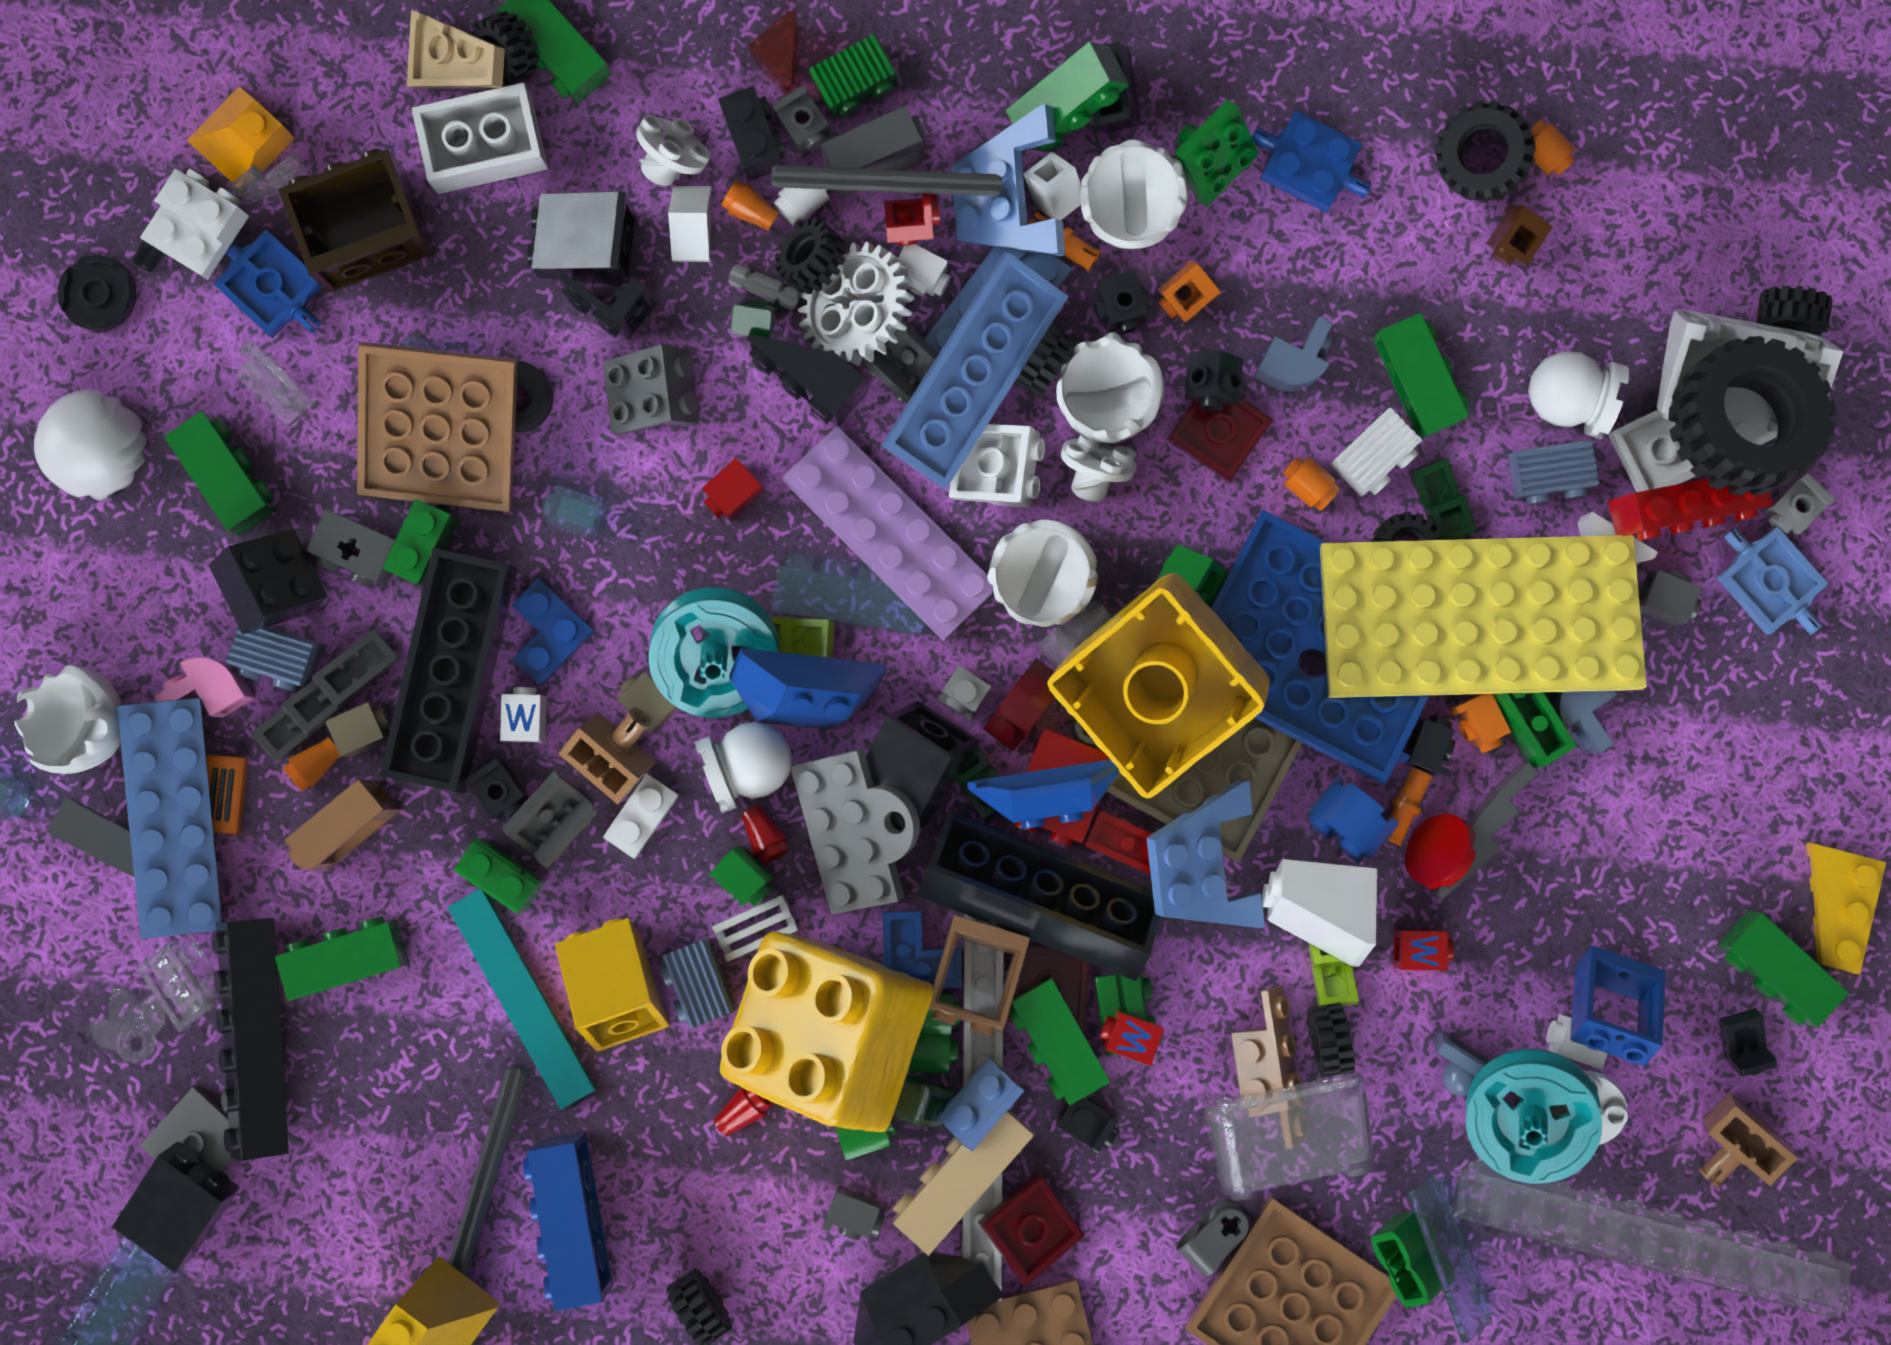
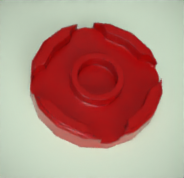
[1405,814,1477,890]

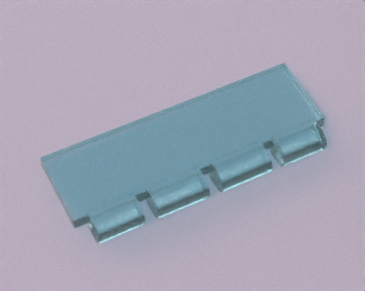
[771,552,924,635]
[1407,1175,1494,1343]
[55,1236,175,1345]

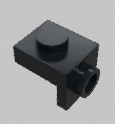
[1719,1008,1777,1077]

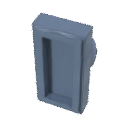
[1433,1031,1490,1097]

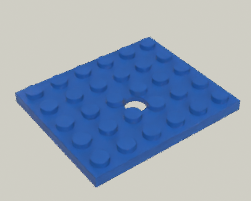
[1211,509,1430,785]

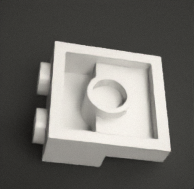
[140,169,249,280]
[949,424,1045,508]

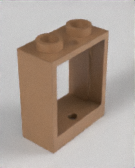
[284,779,402,871]
[928,915,1030,1037]

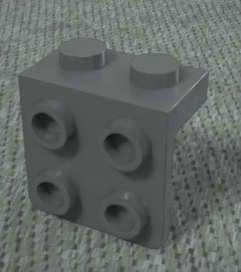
[604,345,699,435]

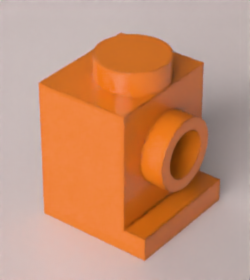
[1157,260,1221,323]
[1448,694,1511,753]

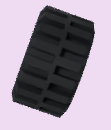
[1434,100,1536,203]

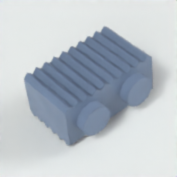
[1508,440,1599,505]
[226,627,323,692]
[659,937,737,1029]

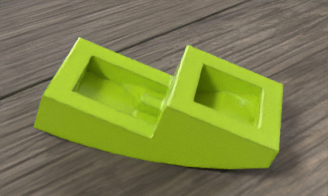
[771,617,835,658]
[1308,943,1359,1007]

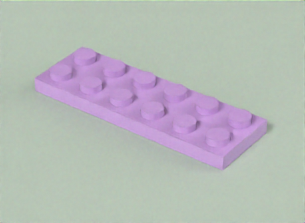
[782,426,994,641]

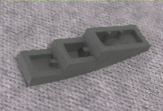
[251,629,399,765]
[1430,763,1539,899]
[46,798,134,877]

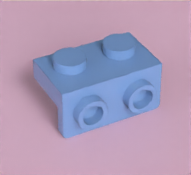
[937,1058,1024,1152]

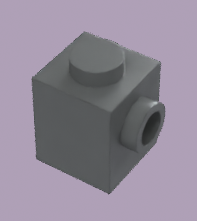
[1639,570,1702,626]

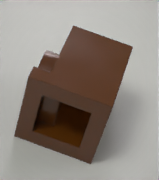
[1486,205,1553,267]

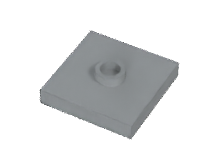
[140,1086,234,1172]

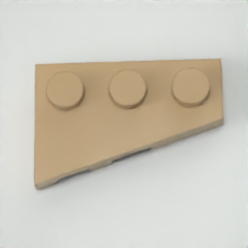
[407,10,505,89]

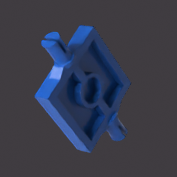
[1252,110,1372,213]
[213,230,322,339]

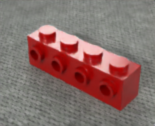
[1608,478,1773,541]

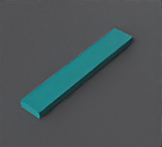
[447,889,597,1110]

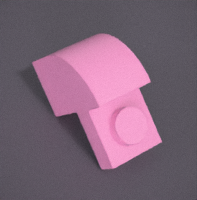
[154,657,255,718]

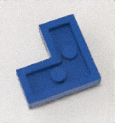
[511,578,595,686]
[883,911,963,988]

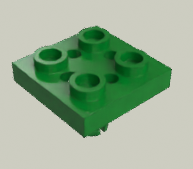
[1174,100,1259,207]

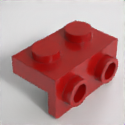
[884,193,940,246]

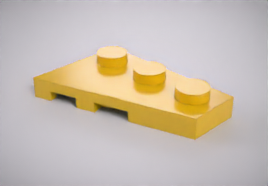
[1806,843,1886,975]

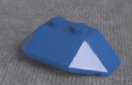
[729,648,887,729]
[967,759,1119,829]

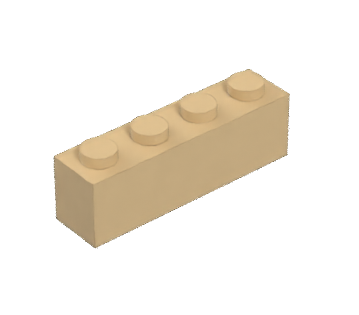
[893,1109,1034,1256]

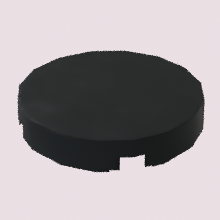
[57,255,137,332]

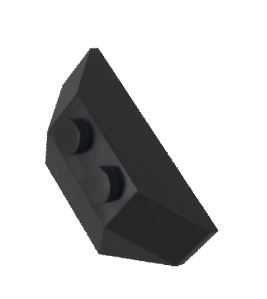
[853,1251,1004,1345]

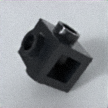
[1094,270,1152,335]
[1185,349,1244,411]

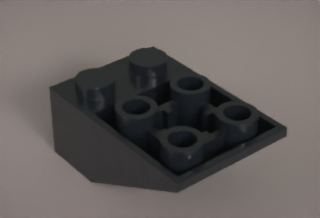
[746,334,868,427]

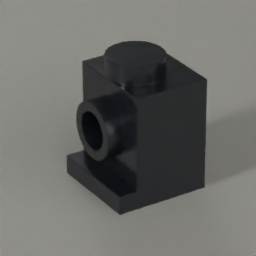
[1403,715,1456,777]
[464,758,529,820]

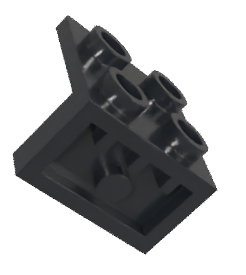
[557,271,657,340]

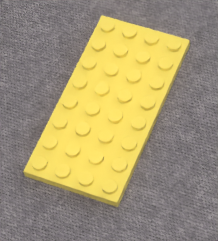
[1320,535,1647,698]

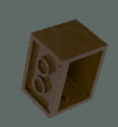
[278,149,436,293]

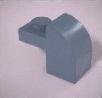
[1253,316,1333,391]
[1550,691,1617,754]

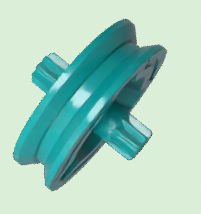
[648,587,779,718]
[1466,1048,1602,1184]

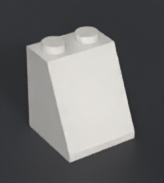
[1262,859,1377,967]

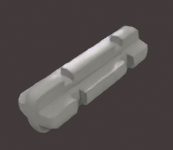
[728,264,801,310]

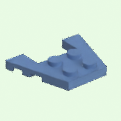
[951,104,1065,256]
[1147,778,1265,928]

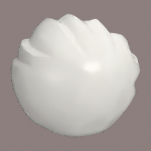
[1080,140,1188,249]
[1056,332,1164,443]
[34,390,147,501]
[987,520,1098,627]
[14,665,122,774]

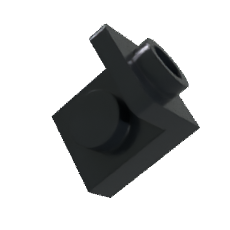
[1056,1097,1119,1154]

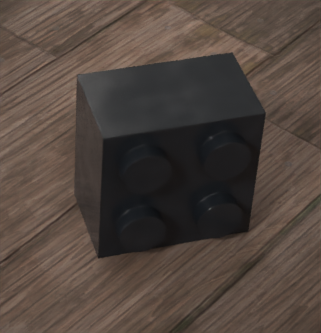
[208,529,328,634]

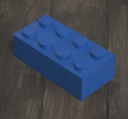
[523,1132,613,1312]

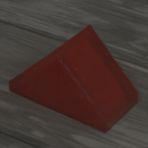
[748,11,799,96]

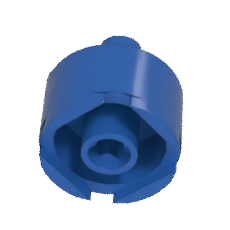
[1308,776,1399,864]

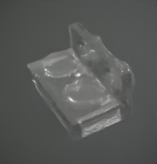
[235,339,316,427]
[137,935,221,1032]

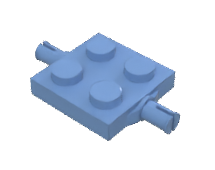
[1715,526,1828,635]

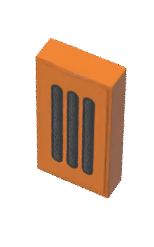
[206,754,249,835]

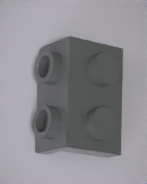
[861,319,939,404]
[501,771,598,868]

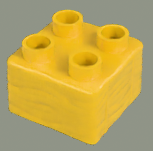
[1047,573,1270,798]
[720,931,934,1132]

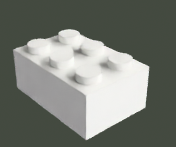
[412,83,548,194]

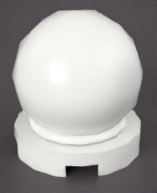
[1528,351,1629,440]
[695,722,793,813]

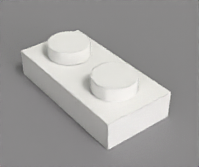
[603,773,679,859]

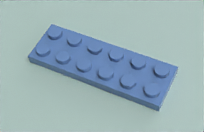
[880,252,1069,489]
[117,698,222,940]

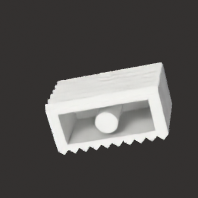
[1329,408,1422,497]

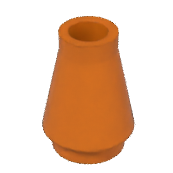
[721,180,780,232]
[282,737,340,792]

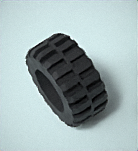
[1668,336,1837,495]

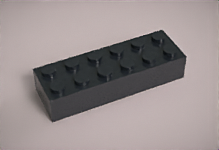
[379,548,517,793]
[917,811,1161,981]

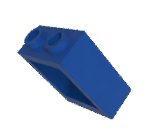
[1570,945,1666,1066]

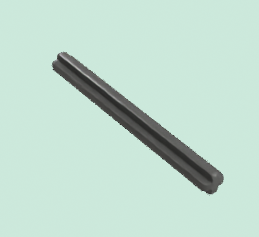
[771,165,1002,196]
[448,1066,528,1277]

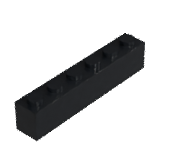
[211,918,289,1161]

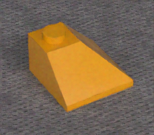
[187,87,295,192]

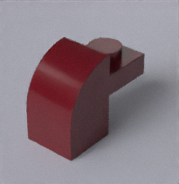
[983,657,1055,751]

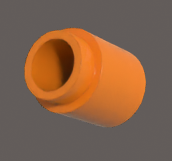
[1530,118,1577,176]
[1282,455,1340,511]

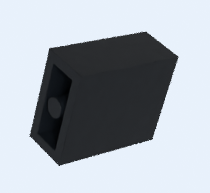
[112,1141,240,1273]

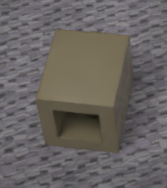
[617,672,679,734]
[325,702,392,758]

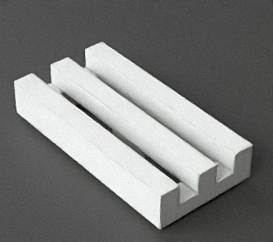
[712,895,799,962]

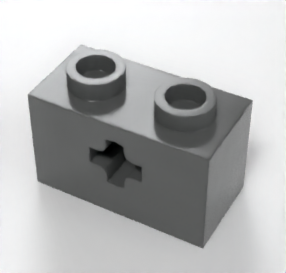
[306,509,395,588]

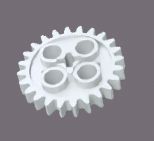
[798,242,915,366]

